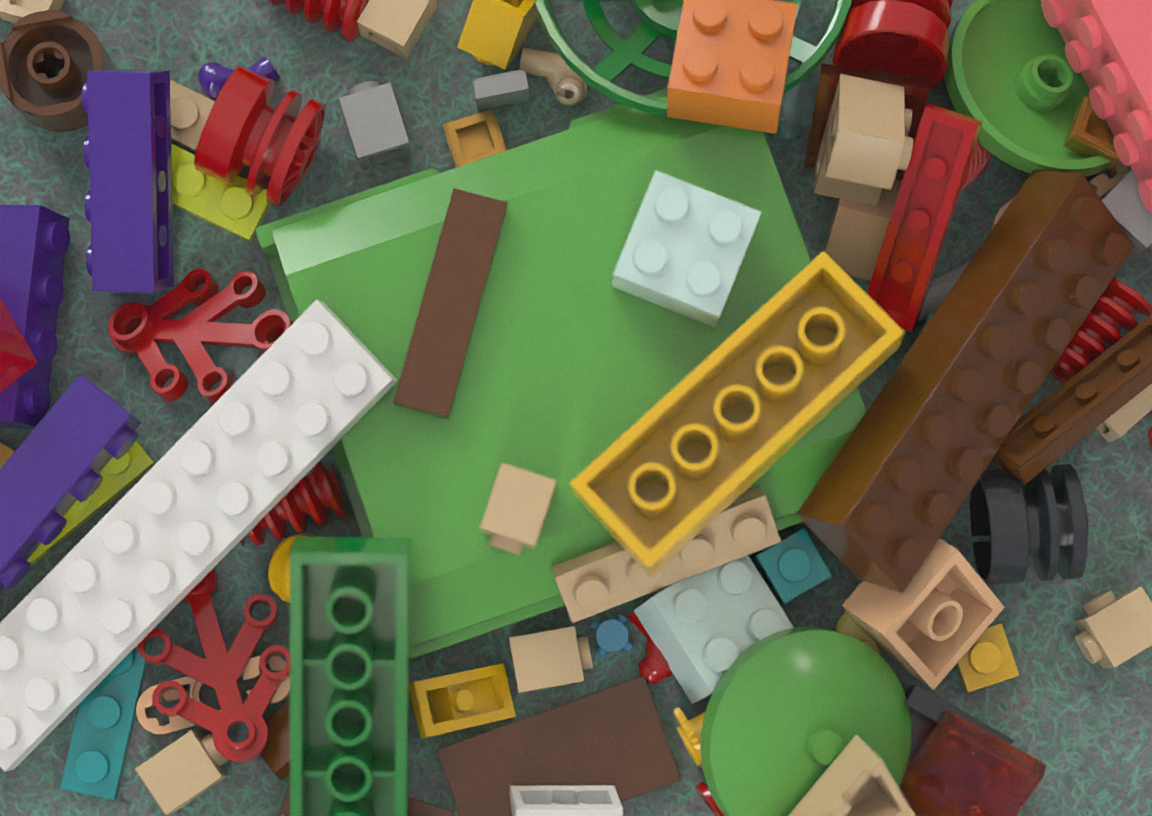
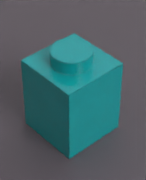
[752,528,832,606]

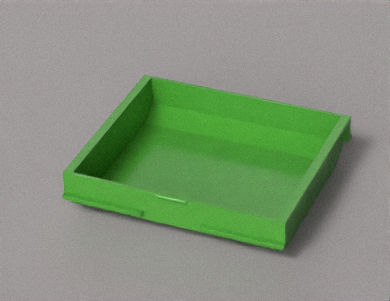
[255,88,866,660]

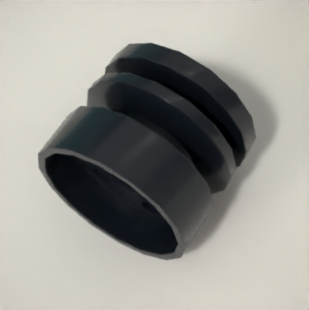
[969,464,1088,585]

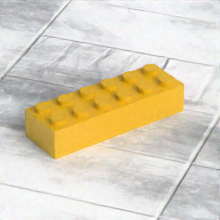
[570,251,904,577]

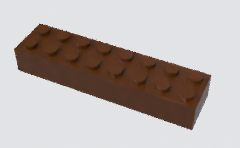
[796,170,1135,593]

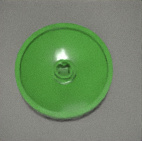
[944,0,1111,177]
[701,627,911,816]

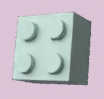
[612,170,761,328]
[634,555,794,704]

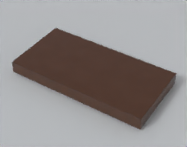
[437,676,681,816]

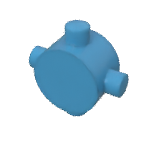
[589,613,634,659]

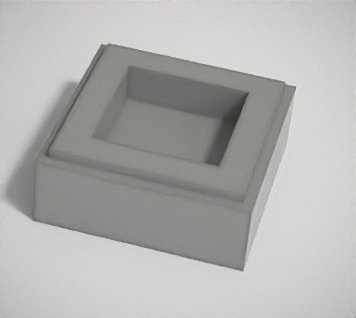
[473,70,530,111]

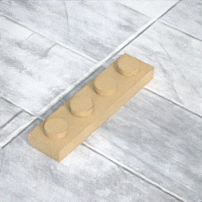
[551,486,781,623]

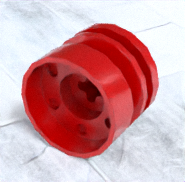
[832,0,953,97]
[194,66,326,207]

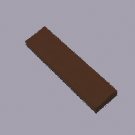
[393,188,508,419]
[992,315,1152,484]

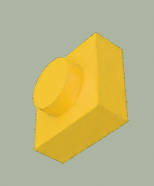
[956,623,1020,693]

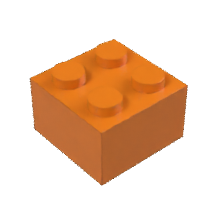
[667,0,798,134]

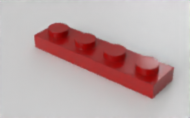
[867,104,983,332]

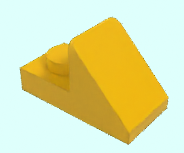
[409,663,516,739]

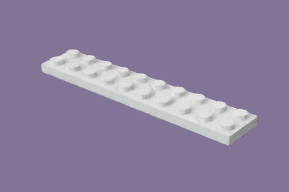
[0,300,398,772]

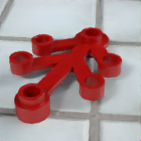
[108,269,293,405]
[137,568,290,763]

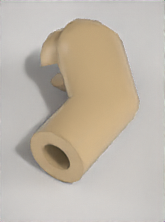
[519,47,588,107]

